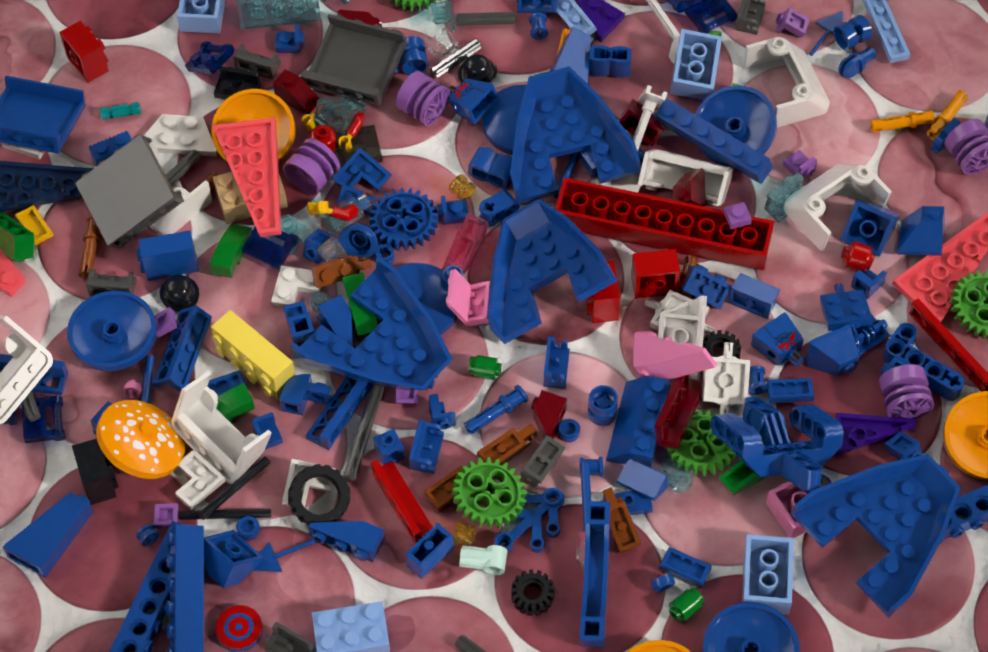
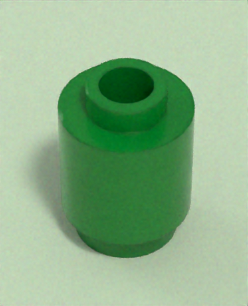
[468,355,502,380]
[669,588,704,622]

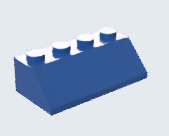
[606,375,671,468]

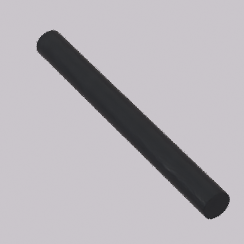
[198,456,270,520]
[178,508,272,520]

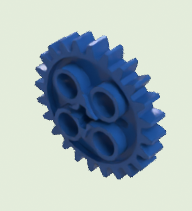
[369,188,439,251]

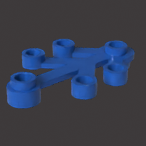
[495,488,564,553]

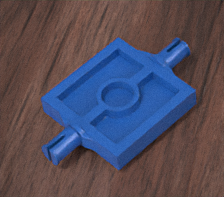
[820,283,872,339]

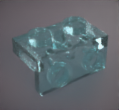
[764,172,804,222]

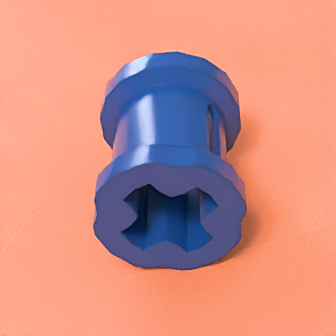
[529,12,549,40]
[748,366,768,395]
[579,457,604,478]

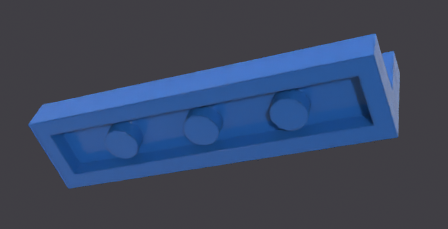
[153,305,212,392]
[0,354,68,395]
[305,377,372,450]

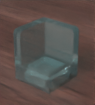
[431,0,455,32]

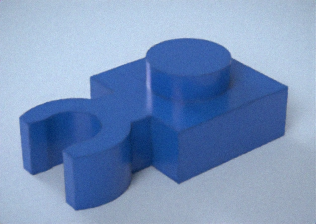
[931,118,961,153]
[337,185,377,212]

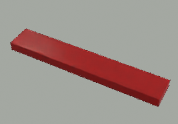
[909,298,988,392]

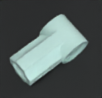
[459,545,508,575]

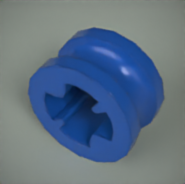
[375,244,395,265]
[136,524,160,547]

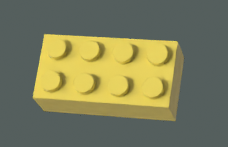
[211,310,295,401]

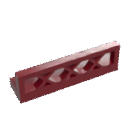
[654,374,703,449]

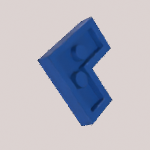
[332,148,392,191]

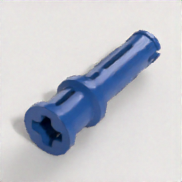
[464,385,529,435]

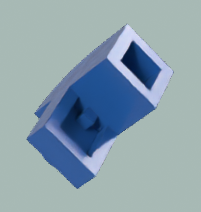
[283,301,314,344]
[279,374,332,416]

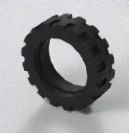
[288,464,351,526]

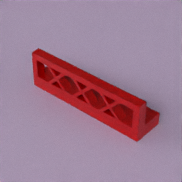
[371,460,433,545]

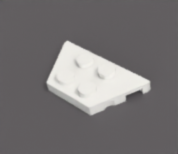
[144,114,217,157]
[658,296,707,380]

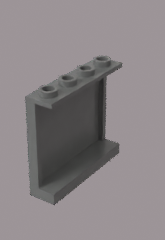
[301,14,407,106]
[75,134,184,249]

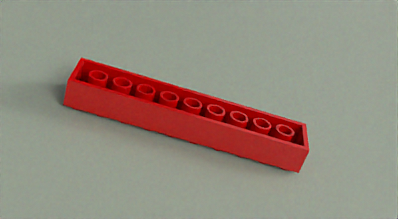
[555,177,775,270]

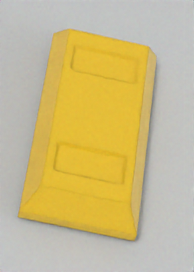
[15,205,54,245]

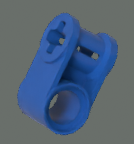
[479,189,520,227]

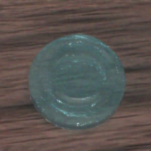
[309,291,331,312]

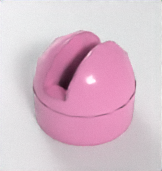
[123,380,142,399]

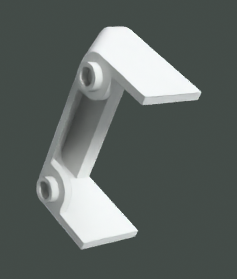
[744,37,830,128]
[149,135,213,236]
[638,149,734,206]
[783,164,892,252]
[0,315,53,424]
[171,371,271,484]

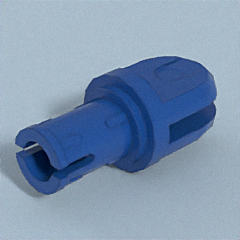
[838,47,877,79]

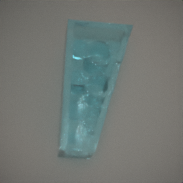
[236,0,321,30]

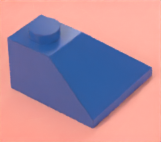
[840,200,900,257]
[898,206,945,256]
[805,324,860,376]
[204,530,264,588]

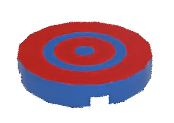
[215,605,263,652]

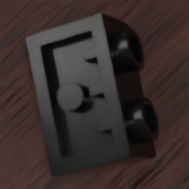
[214,66,261,100]

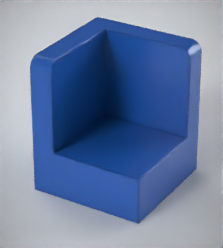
[851,270,887,299]
[251,412,283,450]

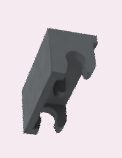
[735,0,766,35]
[233,44,281,80]
[86,269,137,296]
[520,435,566,487]
[265,622,317,652]

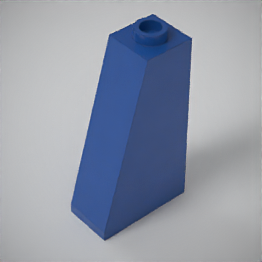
[550,27,591,84]
[3,492,93,578]

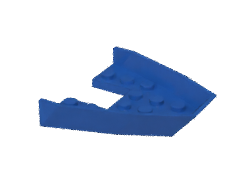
[510,66,641,204]
[487,198,618,344]
[291,256,453,390]
[790,454,961,618]

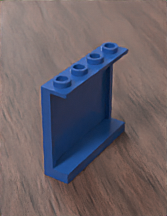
[0,75,86,154]

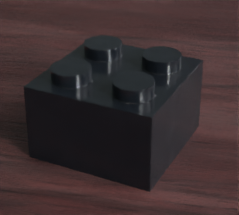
[72,438,119,505]

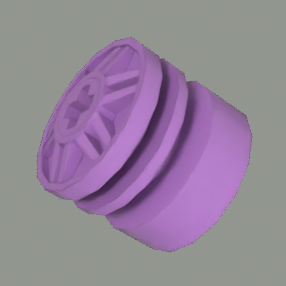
[396,71,450,126]
[944,119,988,175]
[283,138,340,195]
[879,364,935,419]

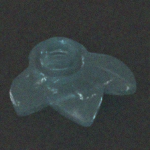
[269,215,311,256]
[659,457,694,493]

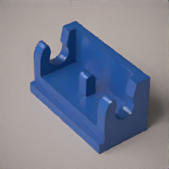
[728,273,780,319]
[543,336,570,389]
[409,420,444,474]

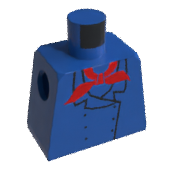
[448,79,499,124]
[751,312,805,367]

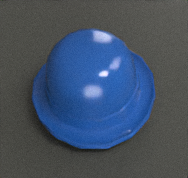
[338,223,378,258]

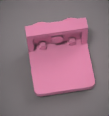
[446,269,491,327]

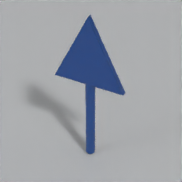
[809,11,843,56]
[253,539,316,572]

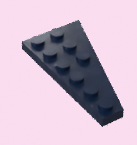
[0,161,94,213]

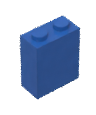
[136,230,199,281]

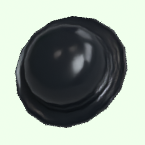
[458,54,497,83]
[159,274,200,312]

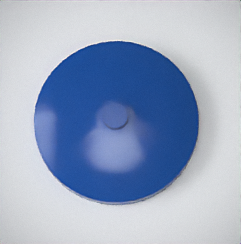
[482,85,526,155]
[695,86,777,167]
[376,263,457,335]
[67,291,157,371]
[703,602,800,652]

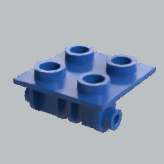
[832,314,891,356]

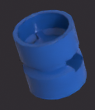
[833,15,872,50]
[401,36,428,75]
[588,385,618,426]

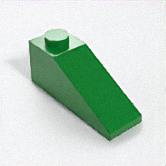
[0,212,34,262]

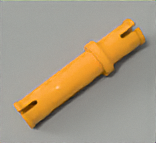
[927,90,968,140]
[870,110,935,133]

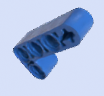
[883,323,964,401]

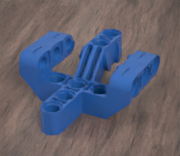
[710,397,844,492]

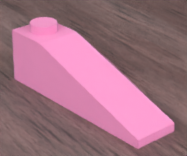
[633,331,717,380]

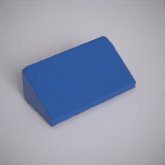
[517,0,558,13]
[616,459,667,501]

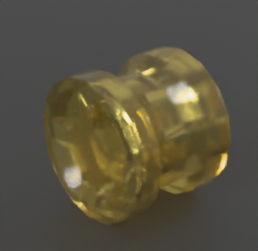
[449,174,476,200]
[452,521,476,546]

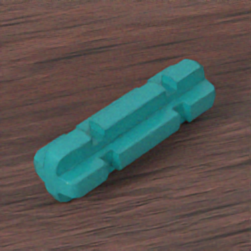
[100,102,141,120]

